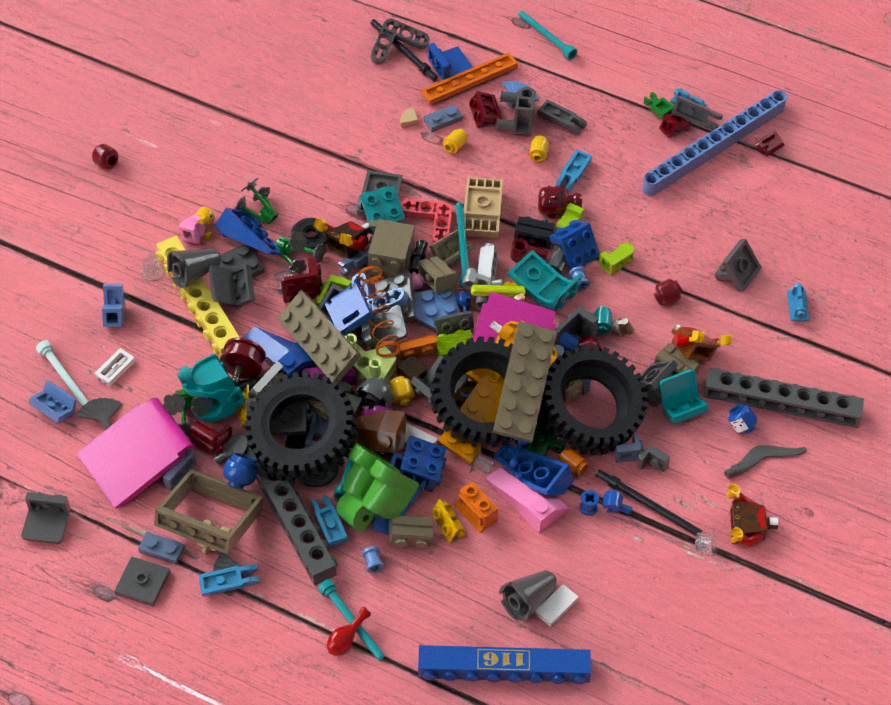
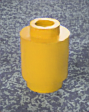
[443,129,468,154]
[529,135,549,162]

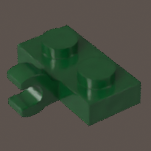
[526,420,565,457]

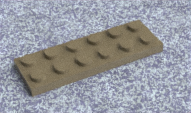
[277,290,361,383]
[492,321,557,443]

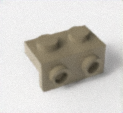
[429,229,475,267]

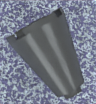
[167,249,221,288]
[499,570,557,622]

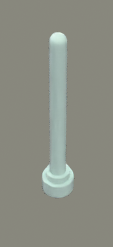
[36,340,89,406]

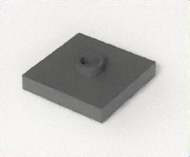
[114,556,170,607]

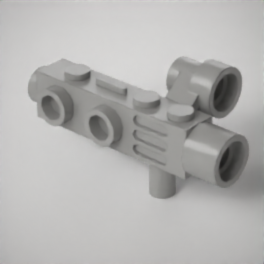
[462,243,504,309]

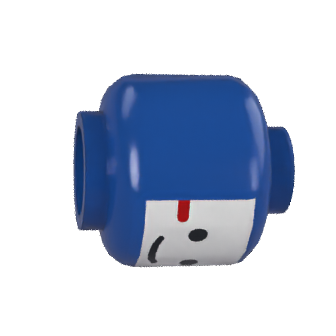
[728,404,757,434]

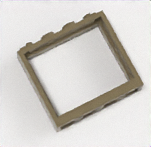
[154,469,263,554]

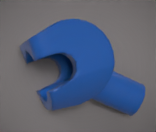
[558,331,580,352]
[602,490,632,515]

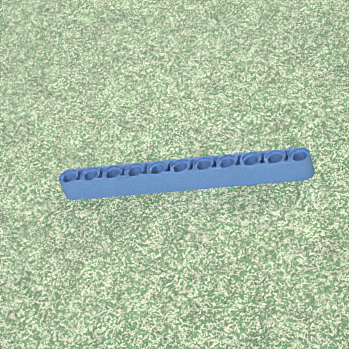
[642,90,787,196]

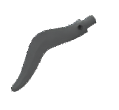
[724,445,807,478]

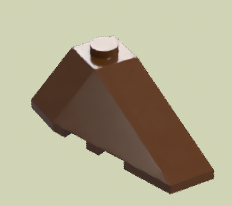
[354,410,407,453]

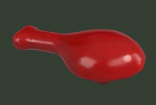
[327,607,371,656]

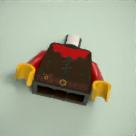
[314,218,372,259]

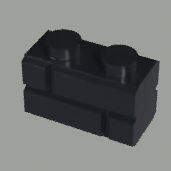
[514,216,555,249]

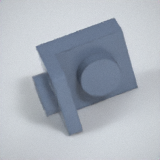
[614,434,643,463]

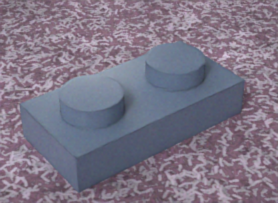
[424,104,463,132]
[163,449,196,491]
[138,532,185,565]

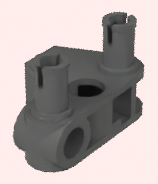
[496,87,536,136]

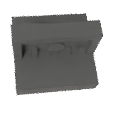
[714,239,762,291]
[639,359,678,407]

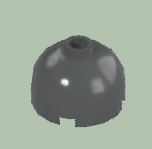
[354,378,395,409]

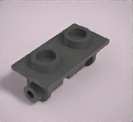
[433,310,474,336]

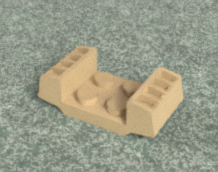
[464,176,503,239]

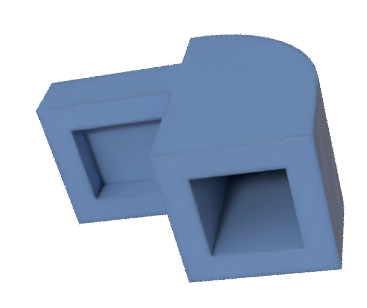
[102,284,125,327]

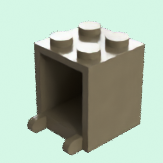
[368,219,415,279]

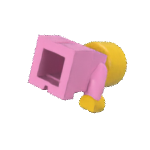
[178,207,215,244]

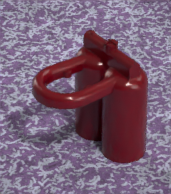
[189,421,233,455]

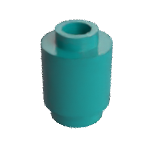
[594,306,613,335]

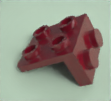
[281,257,323,303]

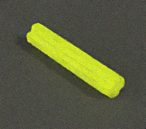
[471,285,526,297]

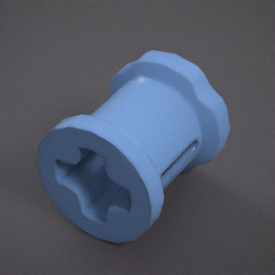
[569,266,590,291]
[362,546,385,574]

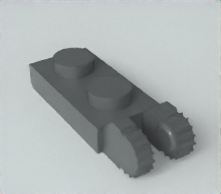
[671,96,723,129]
[537,100,587,135]

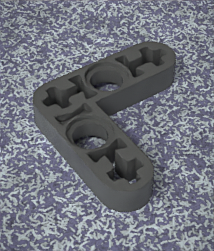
[370,18,430,64]

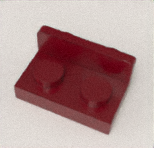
[469,91,503,128]

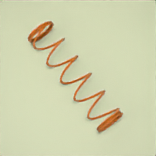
[358,266,401,357]

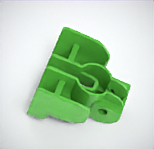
[336,443,419,533]

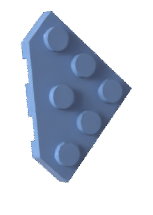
[414,290,460,335]

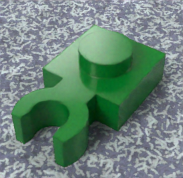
[643,92,674,120]

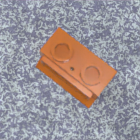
[454,481,498,533]

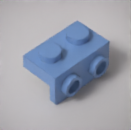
[29,381,77,423]

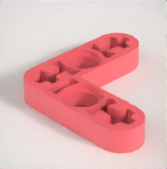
[401,199,452,244]

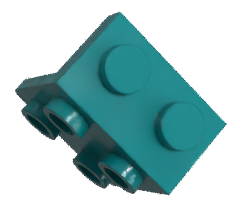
[358,186,405,229]
[659,369,709,424]

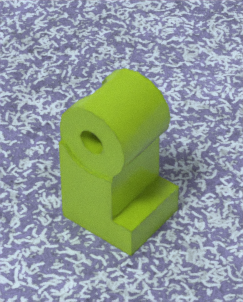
[554,203,584,233]
[599,242,634,276]

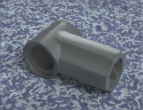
[548,244,567,275]

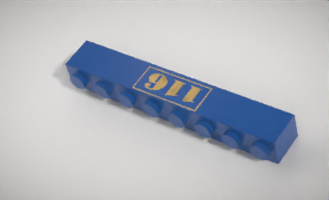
[418,645,591,684]

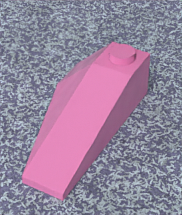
[485,467,569,533]

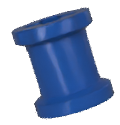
[580,490,599,516]

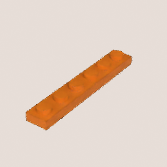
[421,52,518,105]

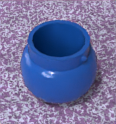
[223,452,258,489]

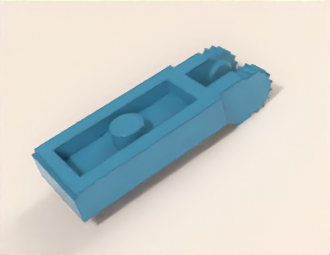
[556,149,592,193]
[311,495,348,548]
[198,564,260,597]

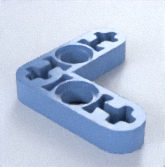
[351,273,408,316]

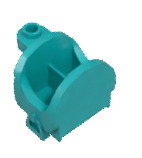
[177,354,245,422]

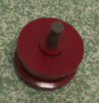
[219,337,266,385]

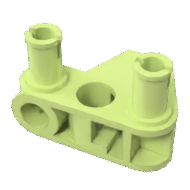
[345,334,397,383]

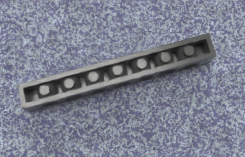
[703,368,864,428]
[245,447,338,585]

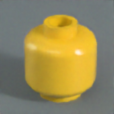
[390,376,415,406]

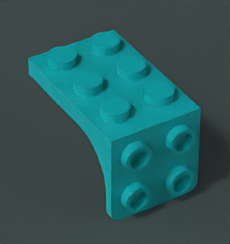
[507,250,583,311]

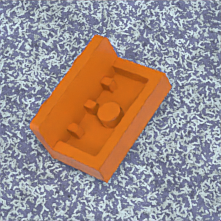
[395,335,437,361]

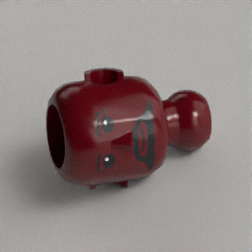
[538,185,582,218]

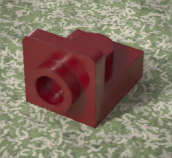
[659,114,691,137]

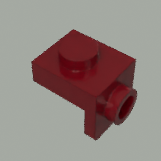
[754,130,785,157]

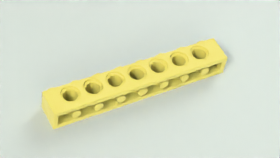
[155,235,240,357]

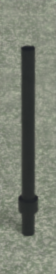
[370,19,438,81]
[595,469,703,538]

